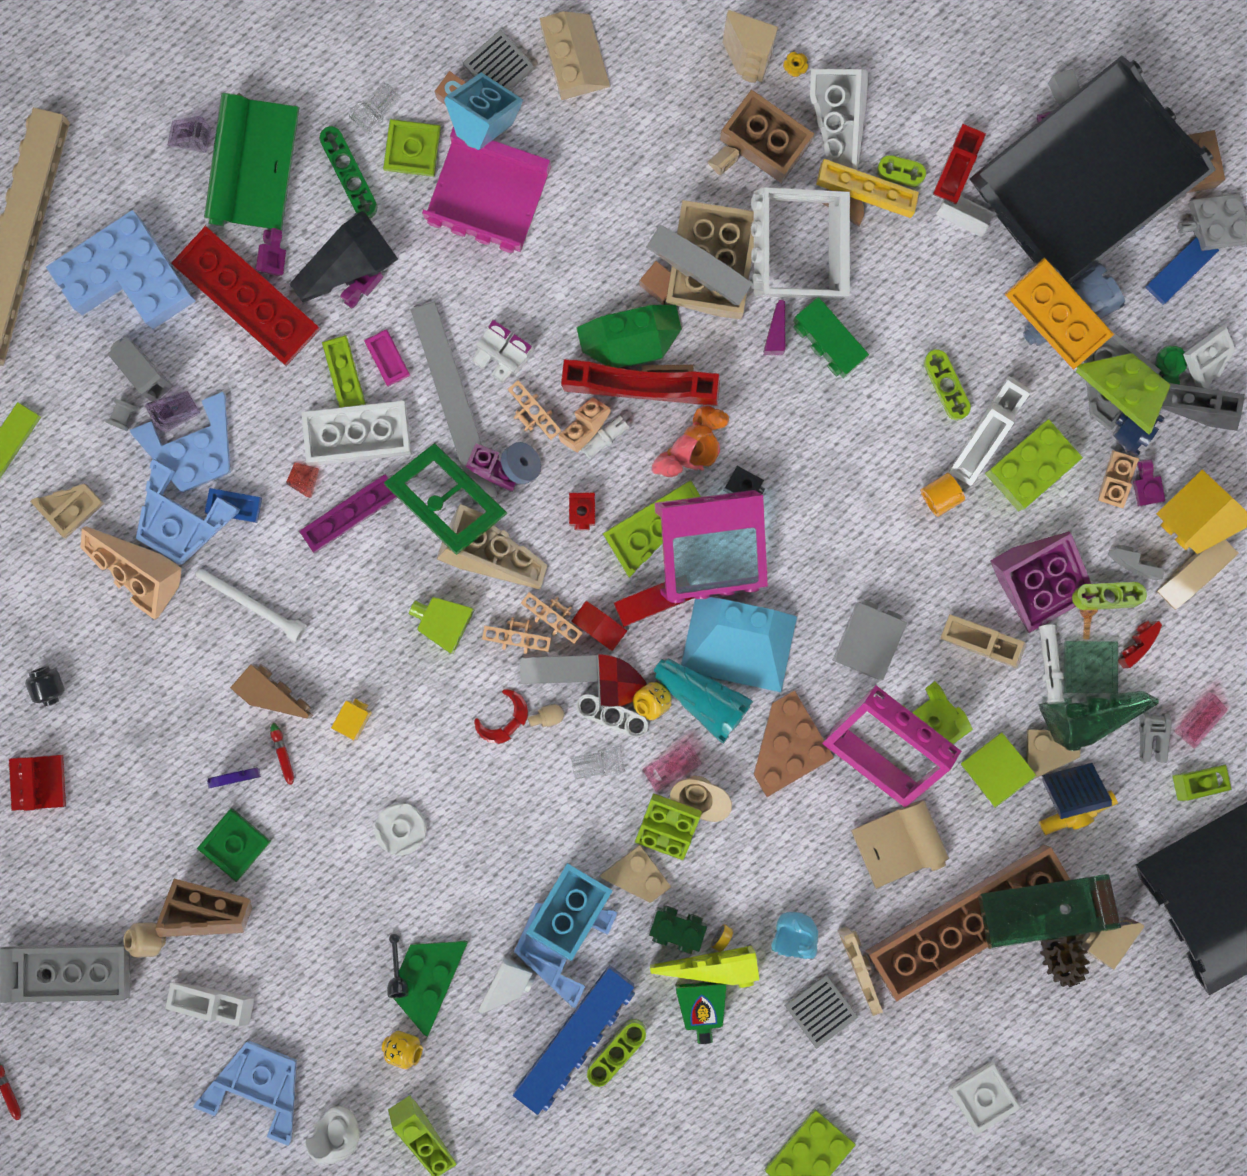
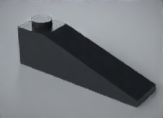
[290,210,398,303]

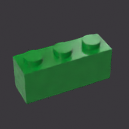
[793,297,869,379]

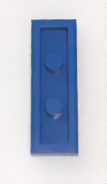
[1145,237,1219,305]

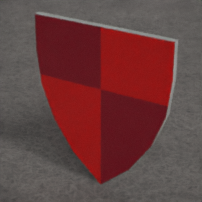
[592,654,647,707]

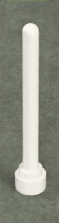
[195,569,307,643]

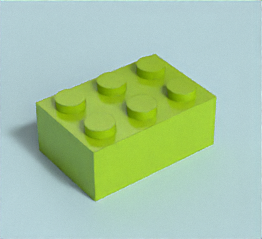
[985,419,1083,512]

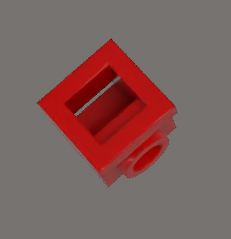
[569,493,595,531]

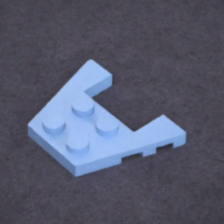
[130,392,231,492]
[136,459,240,565]
[514,903,617,1008]
[193,1040,297,1146]

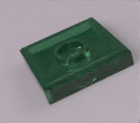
[1064,641,1118,694]

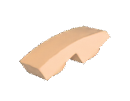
[558,397,611,453]
[1098,450,1139,508]

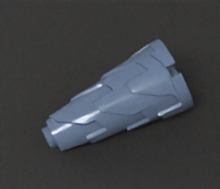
[1023,262,1126,346]

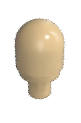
[528,704,564,727]

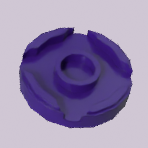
[207,767,261,789]

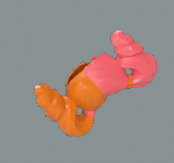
[652,405,729,477]

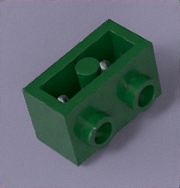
[648,905,707,954]

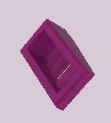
[763,300,785,355]

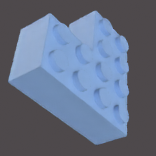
[46,210,196,329]

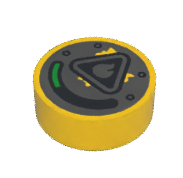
[711,924,733,952]

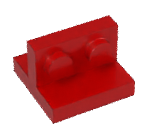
[9,755,66,811]

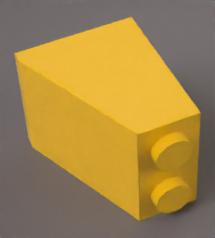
[1156,469,1247,554]

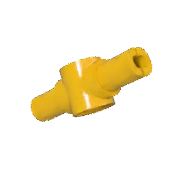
[1039,790,1118,836]

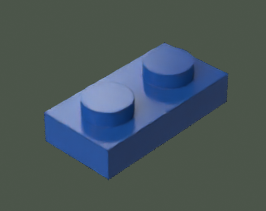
[205,488,262,523]

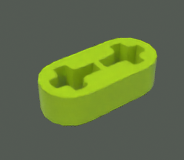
[877,155,926,187]

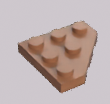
[753,690,834,797]

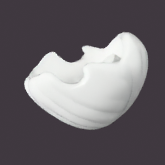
[305,1106,360,1165]

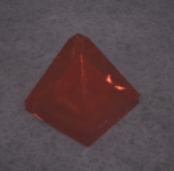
[286,462,319,498]

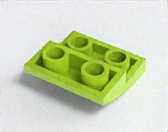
[961,732,1037,808]
[634,793,702,860]

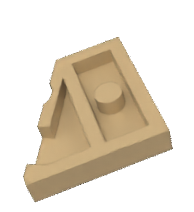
[30,484,104,538]
[1026,729,1081,779]
[600,845,671,903]

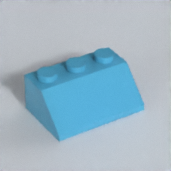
[444,72,523,150]

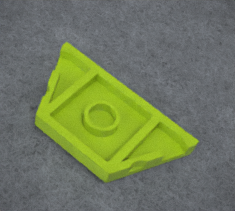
[1076,353,1170,434]

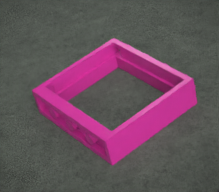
[822,685,962,808]

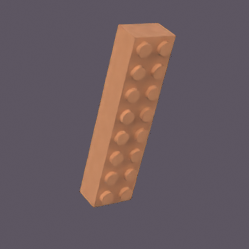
[865,845,1078,1001]

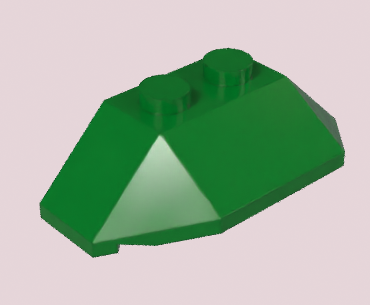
[576,305,682,368]

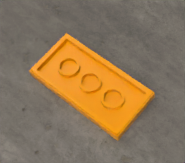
[1004,257,1114,370]

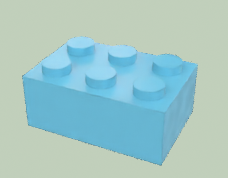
[526,863,613,961]

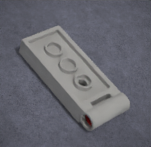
[0,944,130,1003]

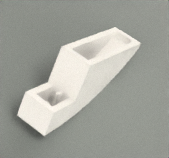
[949,376,1031,486]

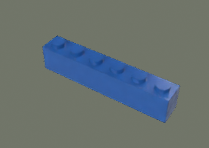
[513,964,635,1115]

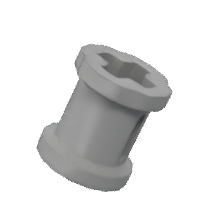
[105,398,137,431]

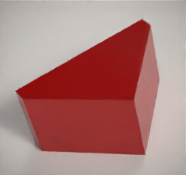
[571,601,627,652]

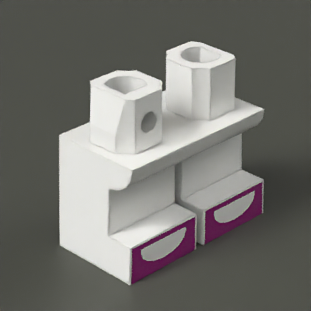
[472,319,534,383]

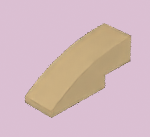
[1157,540,1239,610]
[940,614,1026,669]

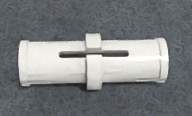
[581,415,629,460]

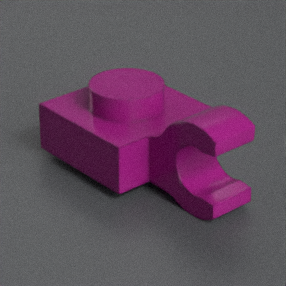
[256,228,286,276]
[340,272,383,309]
[1133,459,1165,506]

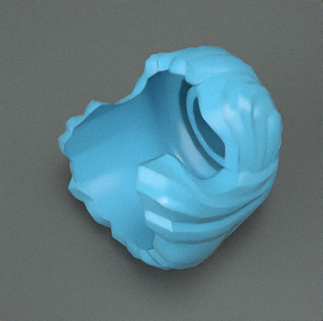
[771,912,818,959]

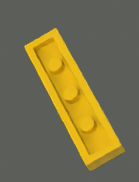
[816,159,919,218]

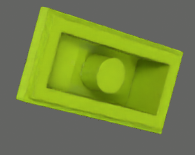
[1172,764,1232,801]

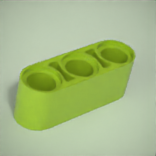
[587,1019,646,1087]

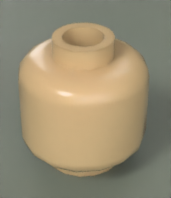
[123,922,166,957]

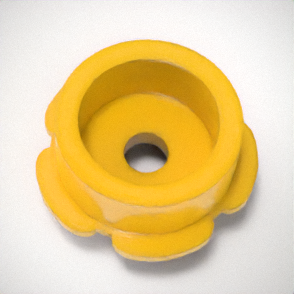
[783,52,808,77]

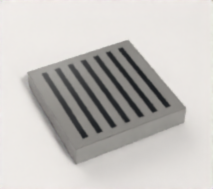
[463,29,535,91]
[784,974,858,1049]

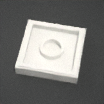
[948,1061,1021,1135]

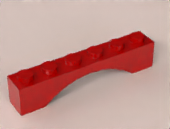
[561,359,720,406]

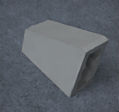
[107,336,173,403]

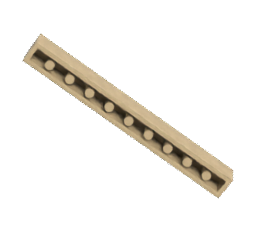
[0,107,70,366]

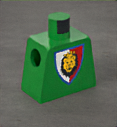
[675,982,726,1044]

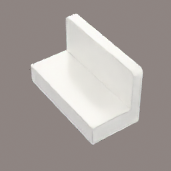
[936,196,994,237]

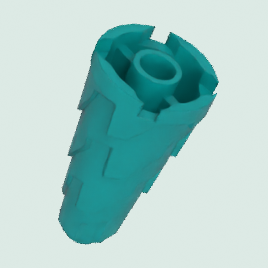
[653,658,753,744]

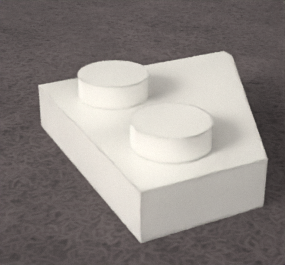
[1183,327,1235,389]

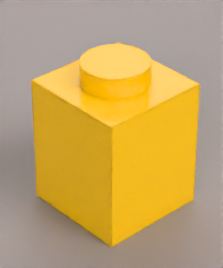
[331,698,372,740]

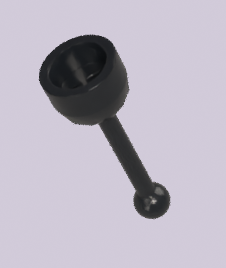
[387,934,409,998]

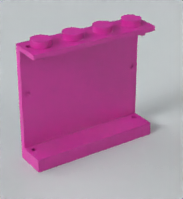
[422,127,551,253]

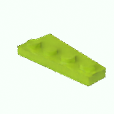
[602,480,701,578]

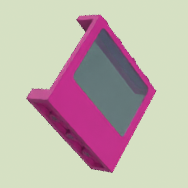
[655,490,768,603]

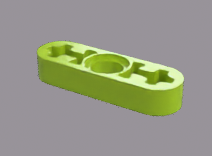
[924,350,971,421]
[1072,582,1147,610]

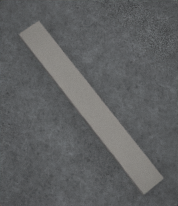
[410,301,498,504]

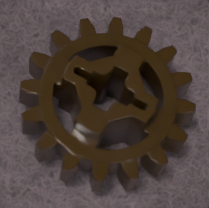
[1040,928,1090,987]

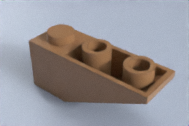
[230,664,314,719]

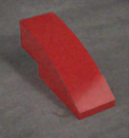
[933,124,986,204]
[614,574,694,627]

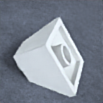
[478,956,535,1014]

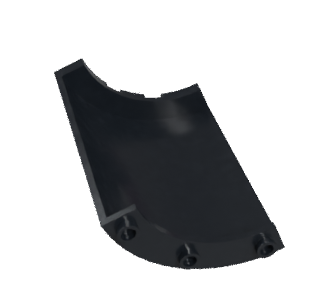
[969,56,1216,284]
[1135,802,1247,996]

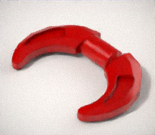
[474,689,528,744]

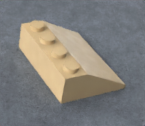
[666,200,754,320]

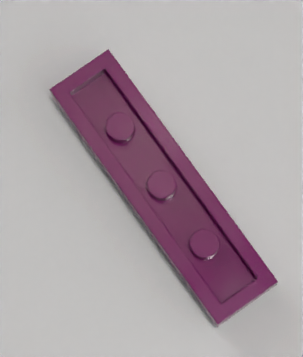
[299,474,397,553]

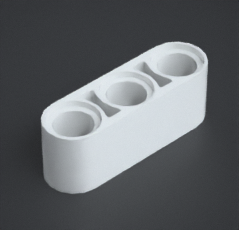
[576,694,648,738]

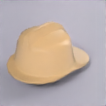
[670,776,732,822]

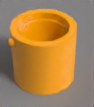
[920,473,965,517]

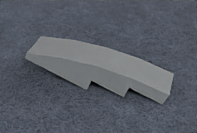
[646,225,752,305]

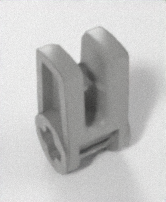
[1139,712,1172,763]

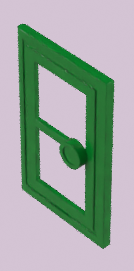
[384,443,507,555]

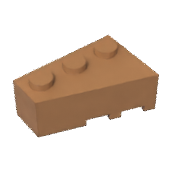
[155,878,252,937]

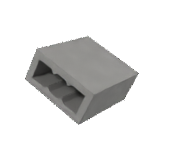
[832,600,907,681]

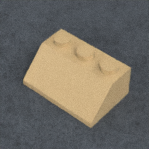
[722,10,778,83]
[540,11,610,101]

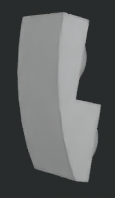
[1108,545,1165,581]

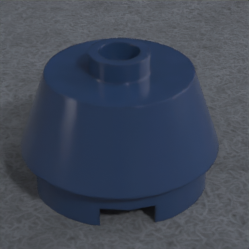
[1113,412,1165,456]

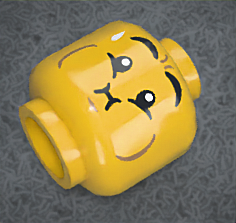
[633,682,672,720]
[382,1030,423,1069]

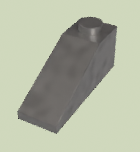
[1162,383,1245,431]

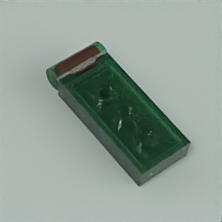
[978,874,1121,949]

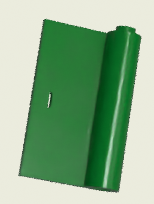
[204,93,300,230]

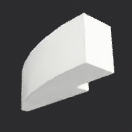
[165,982,254,1027]

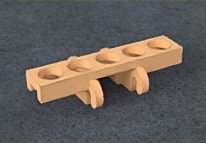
[508,380,562,440]
[521,592,583,644]
[482,617,551,654]

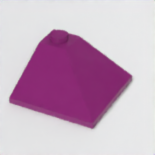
[990,531,1096,633]

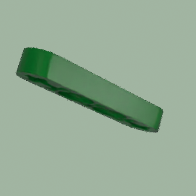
[319,126,378,218]

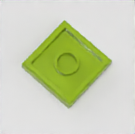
[383,119,441,177]

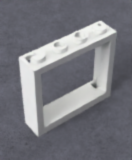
[751,187,850,299]

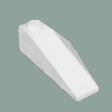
[810,69,868,170]

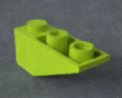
[388,1095,457,1176]

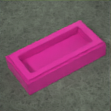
[364,329,411,387]

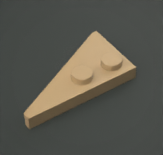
[837,926,883,1016]

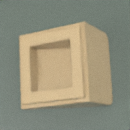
[708,146,739,175]

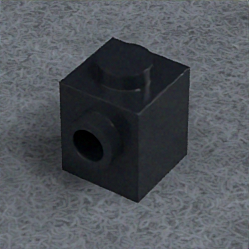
[723,465,766,494]

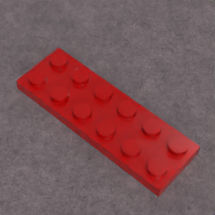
[171,225,320,367]

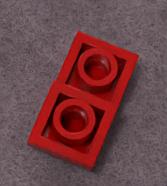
[1117,620,1162,669]

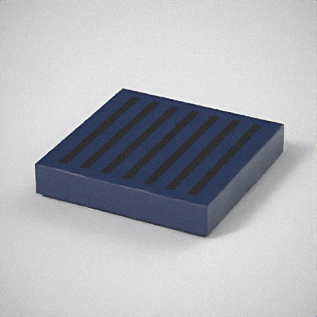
[1042,763,1112,819]

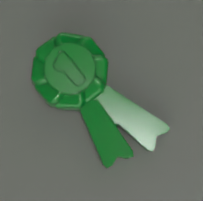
[1155,346,1187,385]

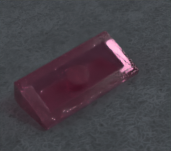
[1174,693,1228,749]

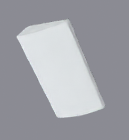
[301,401,412,466]

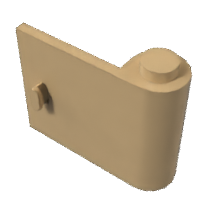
[851,800,949,889]

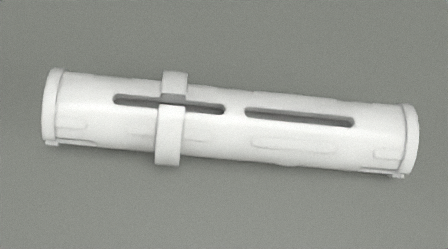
[1039,625,1065,704]

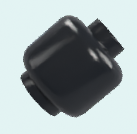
[25,666,65,707]

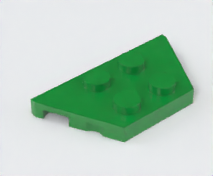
[393,940,468,1037]

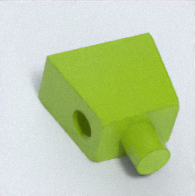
[408,597,475,654]

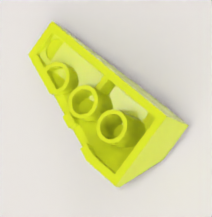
[649,945,759,988]

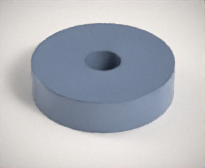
[501,442,541,484]

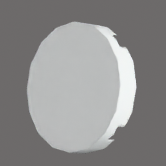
[374,803,427,856]

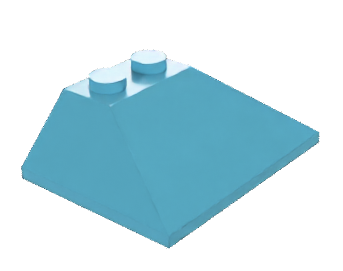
[681,597,797,692]

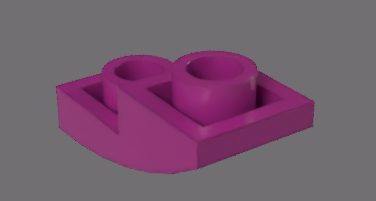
[466,443,516,492]

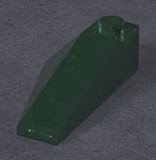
[1039,691,1159,751]

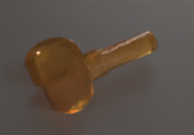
[1079,609,1098,639]

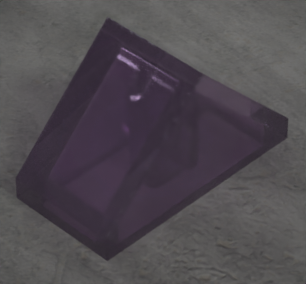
[167,116,211,153]
[144,391,200,433]

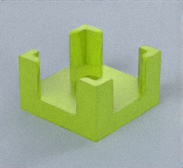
[903,681,973,744]

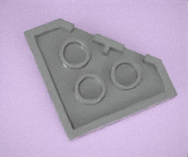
[1084,328,1161,431]

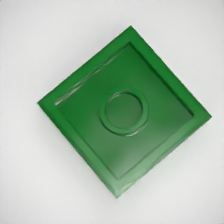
[197,808,271,882]

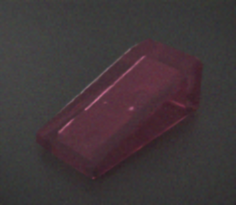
[642,741,702,791]

